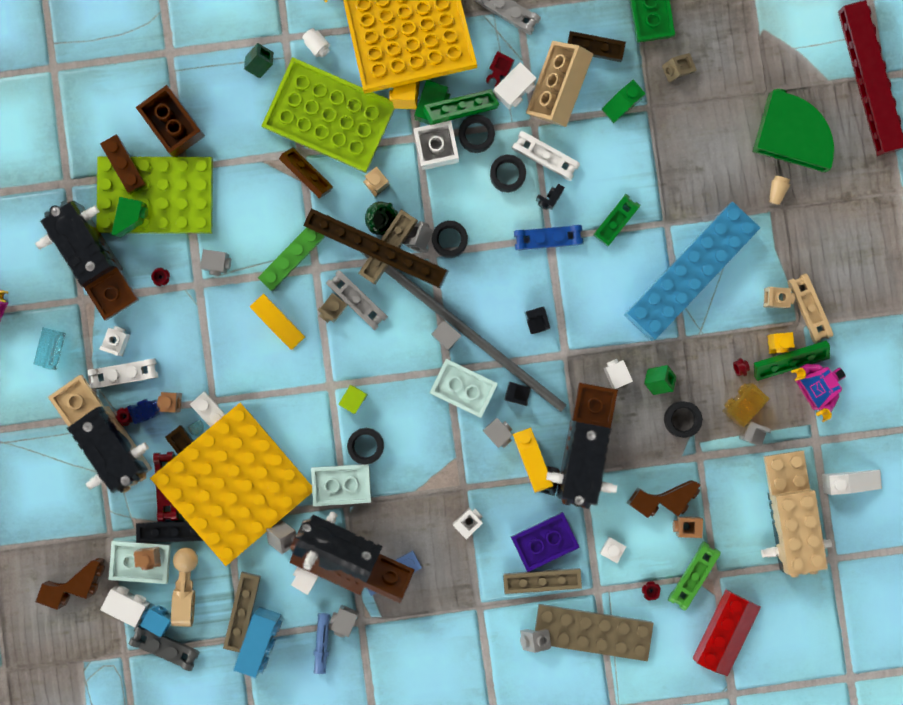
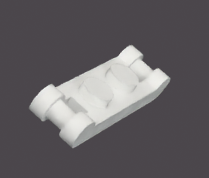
[512,131,580,181]
[87,358,159,389]

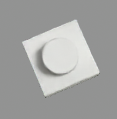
[600,537,626,563]

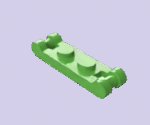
[668,541,721,611]

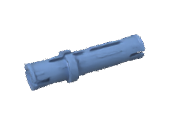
[313,613,330,674]

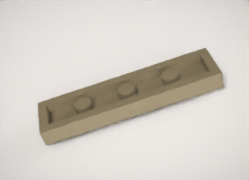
[358,210,418,285]
[503,568,582,594]
[223,571,261,652]

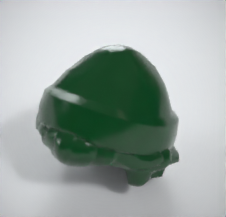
[365,201,398,236]

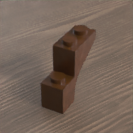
[627,480,701,518]
[35,558,105,610]

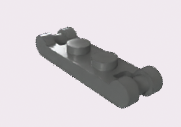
[128,625,200,671]

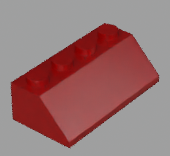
[693,589,761,676]

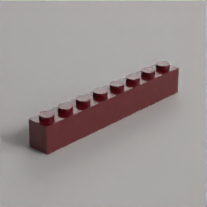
[838,0,903,156]

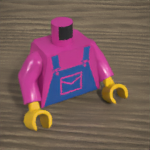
[791,364,846,422]

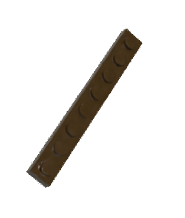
[303,208,449,289]

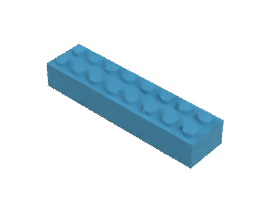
[624,202,760,341]

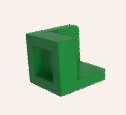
[644,365,677,395]

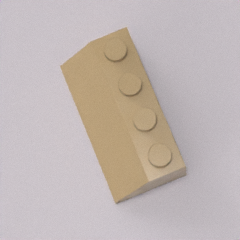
[526,41,593,127]

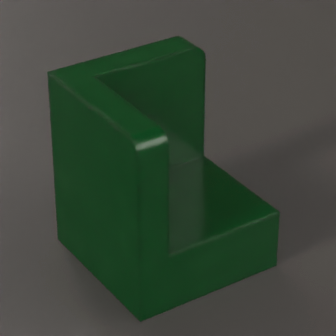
[244,43,274,78]

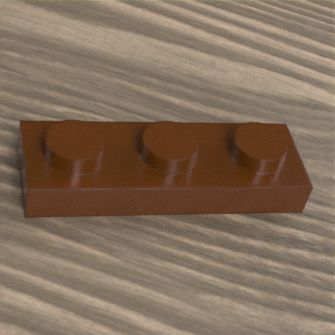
[100,134,146,194]
[279,147,333,199]

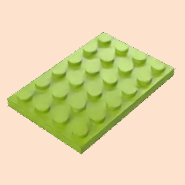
[261,57,395,173]
[96,157,213,234]

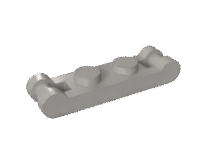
[474,0,541,35]
[326,270,388,330]

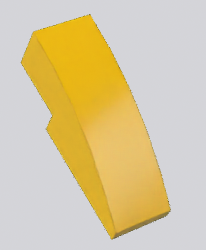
[249,293,305,350]

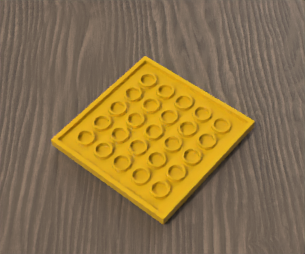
[343,0,477,94]
[150,402,312,566]

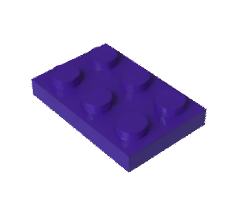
[511,512,580,572]

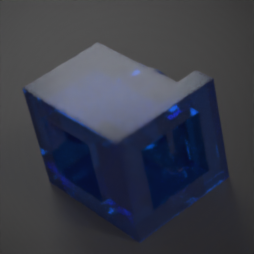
[127,399,160,424]

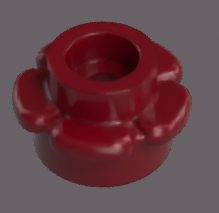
[151,267,170,286]
[733,358,750,376]
[115,407,134,426]
[642,581,661,600]

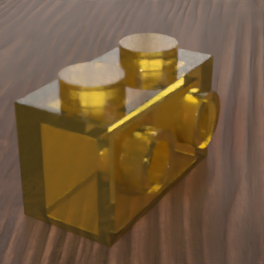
[723,383,770,427]

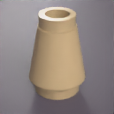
[769,176,790,205]

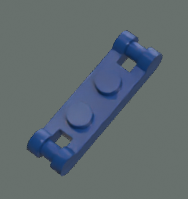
[514,225,584,250]

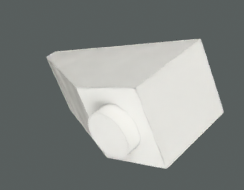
[822,470,882,495]

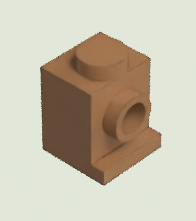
[157,392,182,413]
[673,516,703,538]
[134,547,161,570]

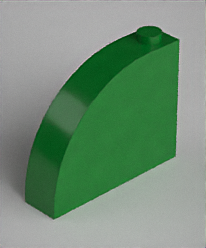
[752,89,834,173]

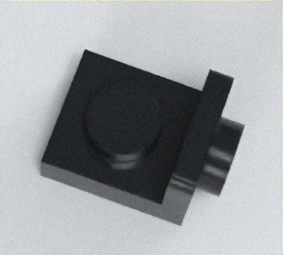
[536,184,565,210]

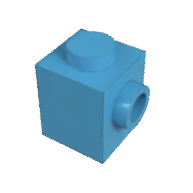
[140,605,171,637]

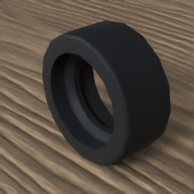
[459,114,495,153]
[490,154,526,193]
[432,220,468,258]
[664,401,703,438]
[347,428,384,465]

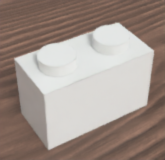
[493,62,537,109]
[100,586,150,627]

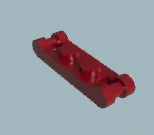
[153,451,179,522]

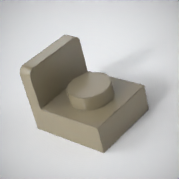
[662,53,697,82]
[318,293,348,323]

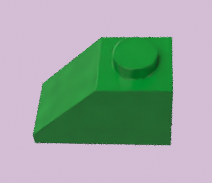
[601,79,646,124]
[111,197,148,238]

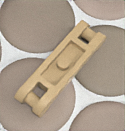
[787,273,833,344]

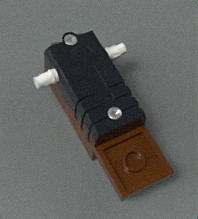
[35,201,139,321]
[546,383,618,509]
[289,512,415,603]

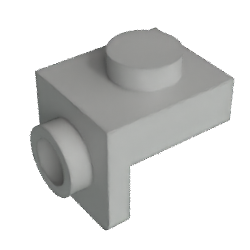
[520,629,551,653]

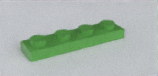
[258,228,325,291]

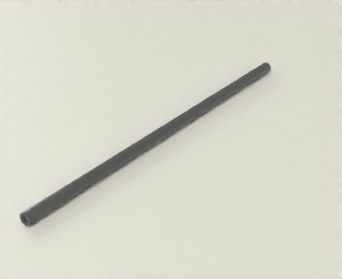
[327,215,566,412]

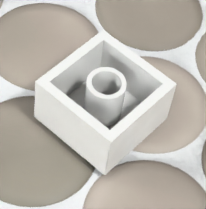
[413,121,459,170]

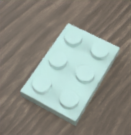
[430,359,498,418]
[311,464,371,506]
[109,540,171,584]

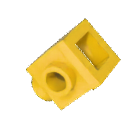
[767,332,795,354]

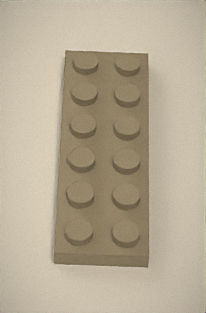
[534,604,653,661]

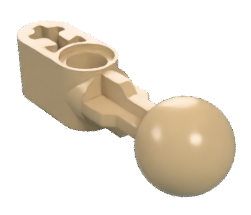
[171,548,198,627]

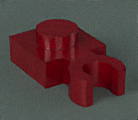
[486,51,515,87]

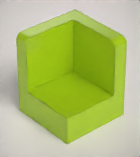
[338,385,368,414]

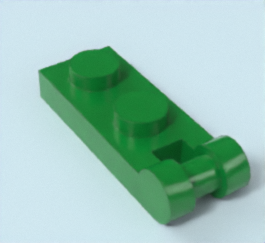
[593,194,641,247]

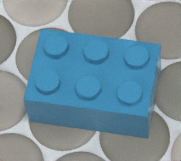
[233,607,282,678]

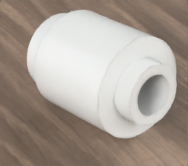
[302,28,330,57]

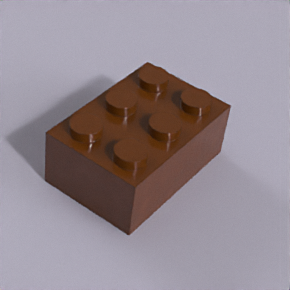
[135,85,205,157]

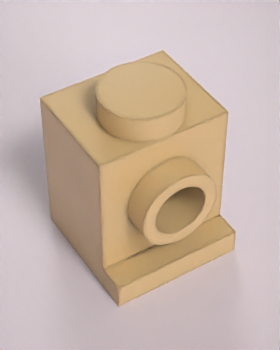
[363,166,390,197]
[763,287,795,309]

